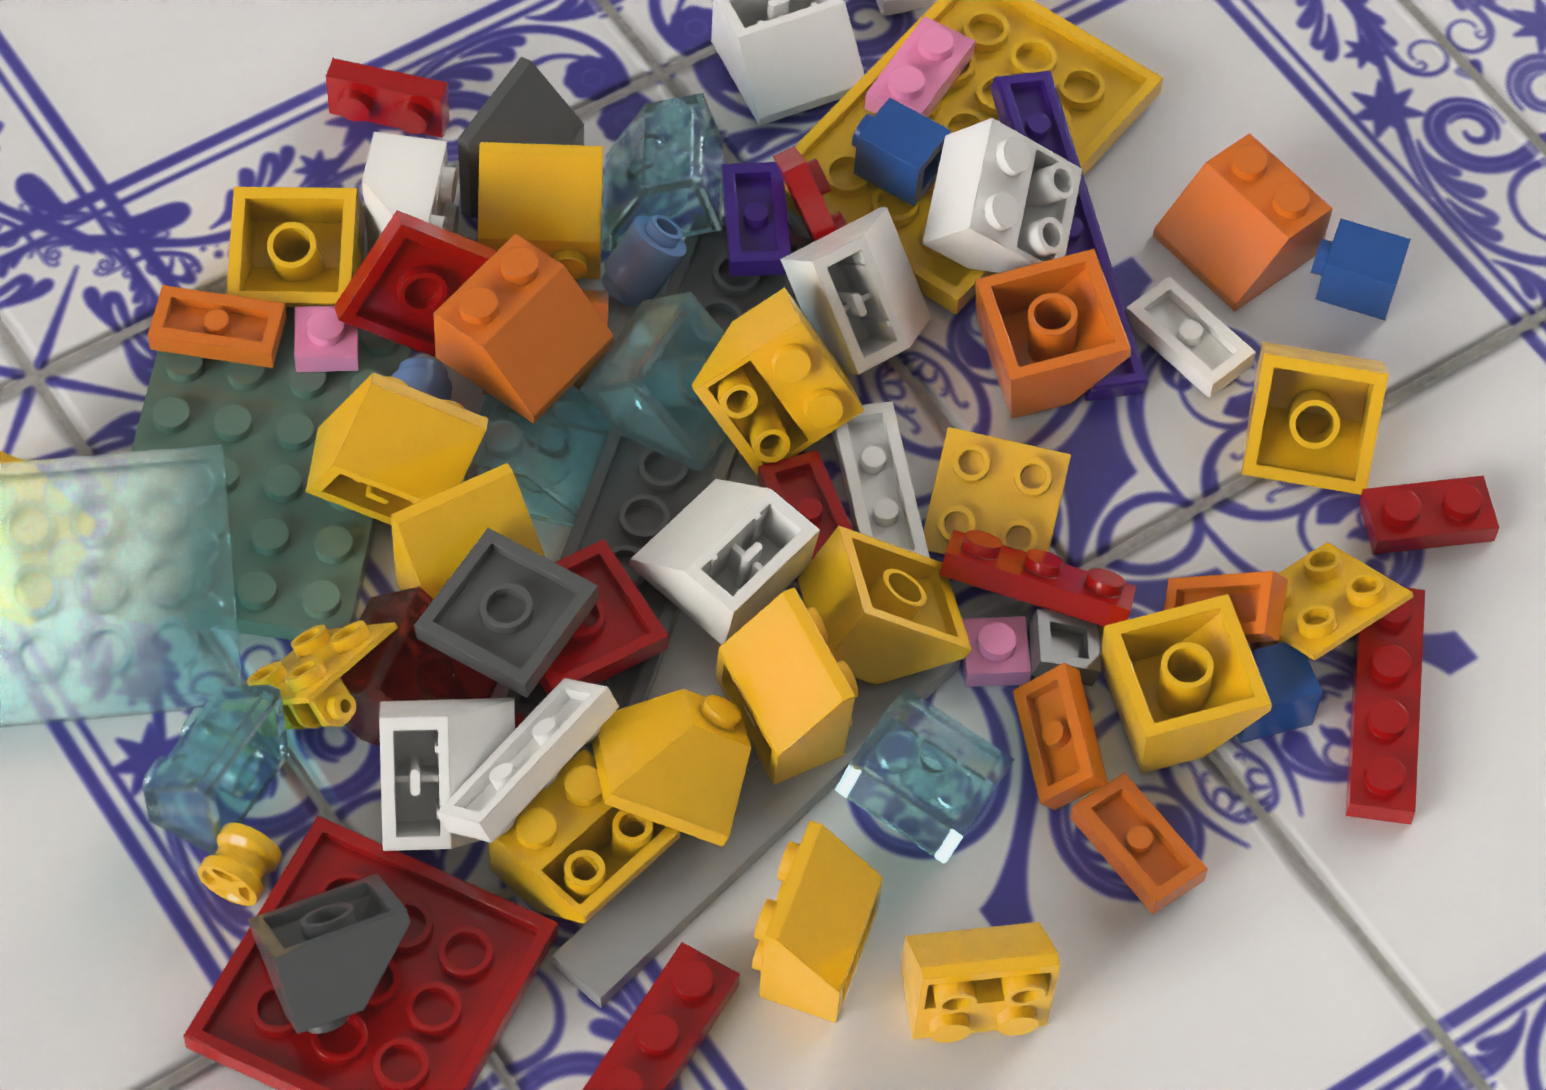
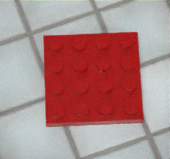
[183,816,558,1090]

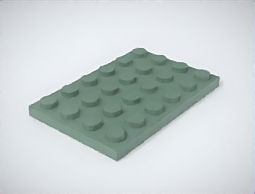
[92,307,415,640]

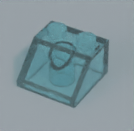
[602,93,723,251]
[580,292,727,471]
[464,385,615,527]
[142,684,289,855]
[835,687,1015,864]

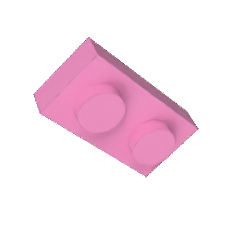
[864,16,975,118]

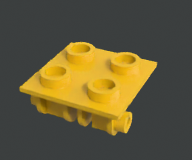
[923,427,1071,555]
[1251,542,1413,661]
[229,620,398,731]

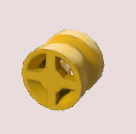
[197,822,283,906]

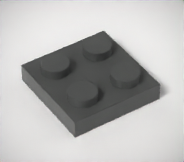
[414,528,600,698]

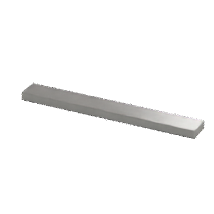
[552,660,960,1008]

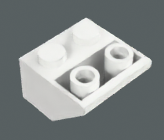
[711,0,865,126]
[922,118,1082,273]
[362,132,459,253]
[780,207,932,375]
[629,479,820,645]
[379,698,515,851]

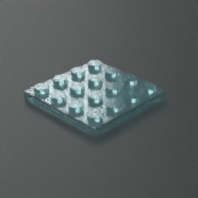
[0,445,243,728]

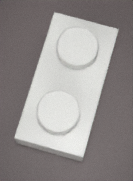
[1126,276,1256,398]

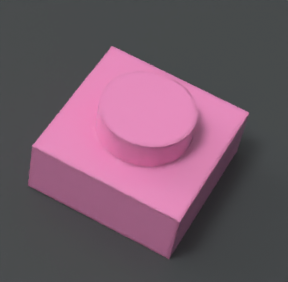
[294,306,359,372]
[962,616,1032,687]

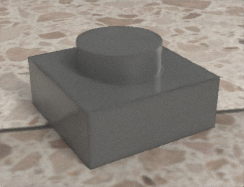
[1028,609,1102,686]

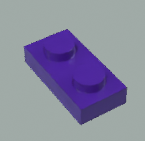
[721,162,791,276]

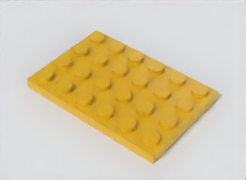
[784,0,1163,315]

